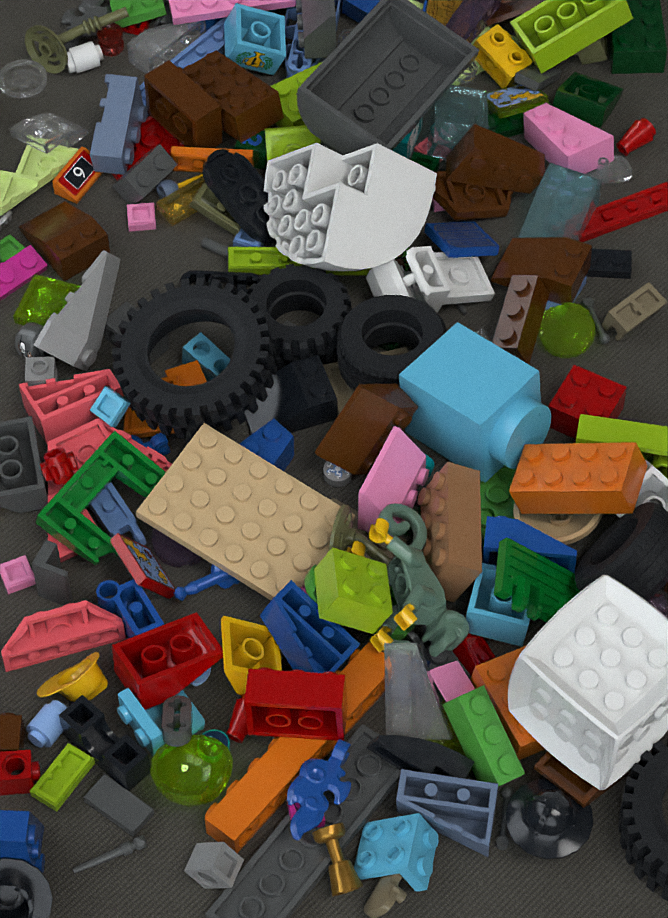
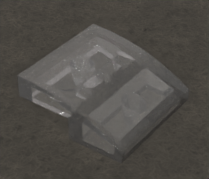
[9,113,89,154]

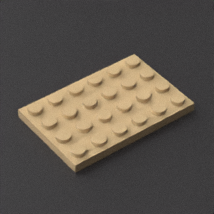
[136,423,355,600]

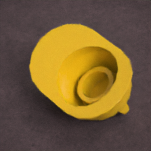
[37,652,108,702]

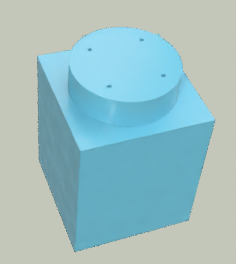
[399,322,551,483]

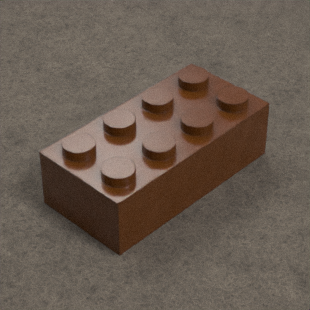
[183,50,284,143]

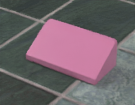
[429,660,475,702]

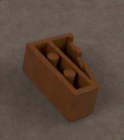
[446,124,545,194]

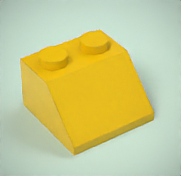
[221,616,282,695]

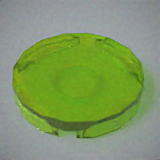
[539,302,596,358]

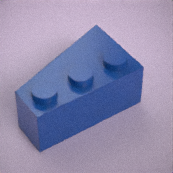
[240,418,294,471]
[260,580,360,673]
[0,810,45,873]

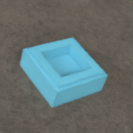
[90,386,131,427]

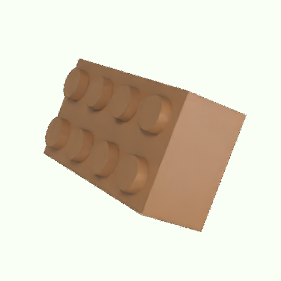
[418,462,482,602]

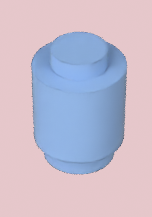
[26,700,67,748]

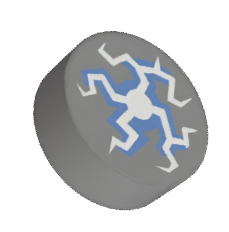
[323,461,353,487]

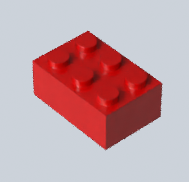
[244,667,348,741]

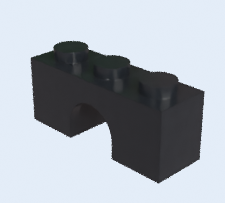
[59,695,151,791]

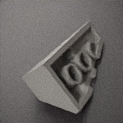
[34,250,121,371]

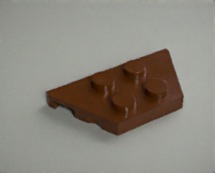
[433,171,514,220]

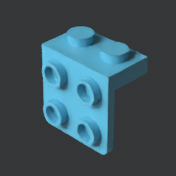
[117,688,205,758]
[354,813,439,892]

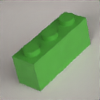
[442,685,525,787]

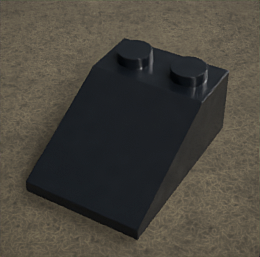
[244,355,338,435]

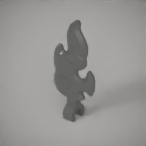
[62,0,112,51]

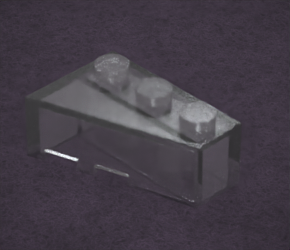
[384,643,454,740]

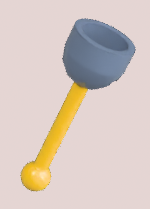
[156,174,204,203]

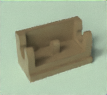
[602,282,668,341]

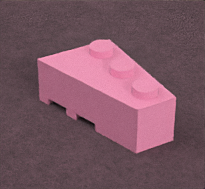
[523,103,614,182]

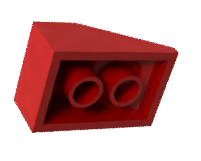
[112,612,223,710]

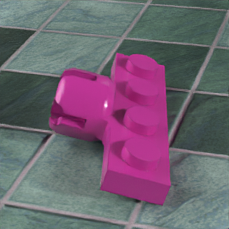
[0,245,48,301]

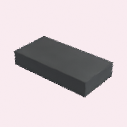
[514,64,562,92]
[84,774,154,837]

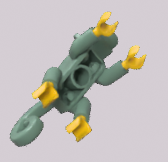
[347,503,469,657]

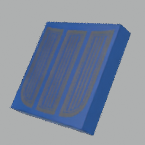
[424,221,500,258]

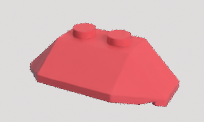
[1,600,126,672]

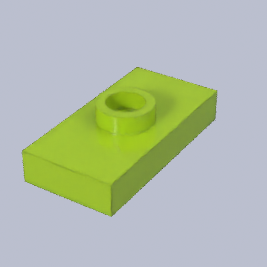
[30,743,95,812]

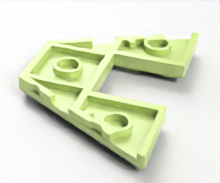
[0,139,79,216]

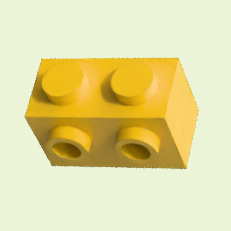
[473,24,533,89]

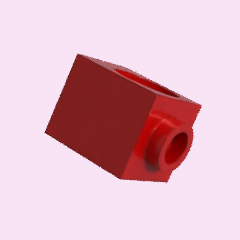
[0,749,40,796]

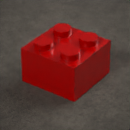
[548,365,627,439]

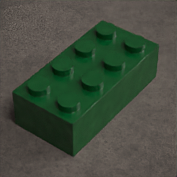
[607,0,667,74]

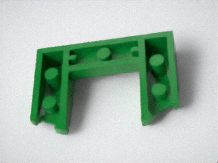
[35,430,166,565]

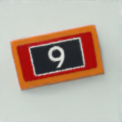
[53,146,103,204]

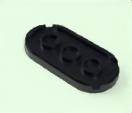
[202,149,276,243]

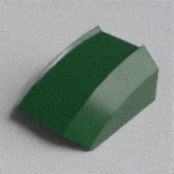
[553,72,624,128]

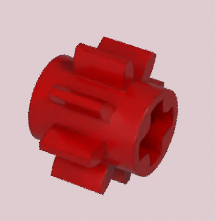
[39,448,79,485]

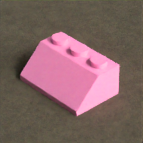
[358,426,429,537]

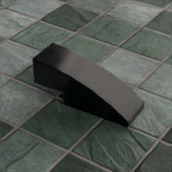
[366,735,474,779]

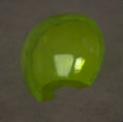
[150,735,233,807]

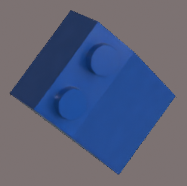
[483,516,577,573]

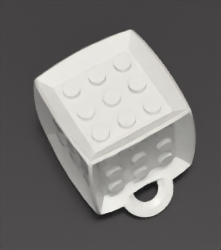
[508,575,668,790]

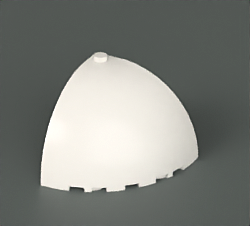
[264,143,437,271]

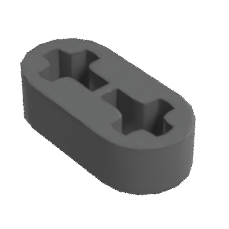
[162,695,193,747]

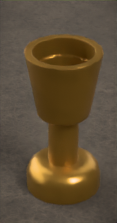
[312,823,363,897]

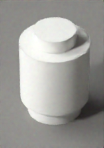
[67,41,104,74]

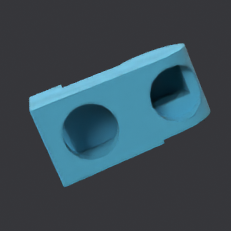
[182,332,230,381]

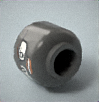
[15,322,53,358]

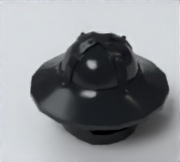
[505,779,594,859]
[0,857,53,918]

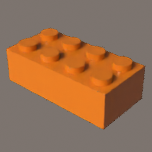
[509,442,648,514]

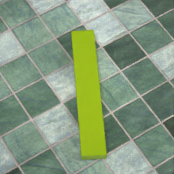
[228,247,371,275]

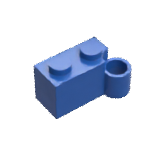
[96,579,164,638]

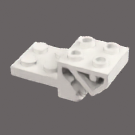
[366,246,495,313]

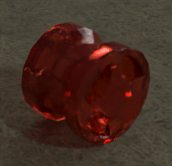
[97,23,124,56]

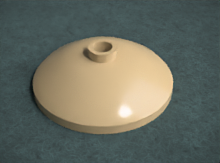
[513,503,603,545]

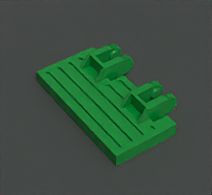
[494,537,580,622]

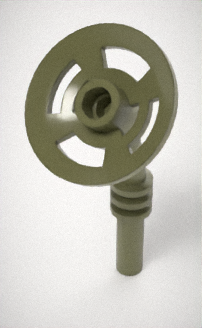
[25,7,129,74]
[329,504,393,567]

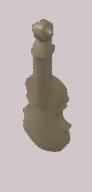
[364,874,407,918]

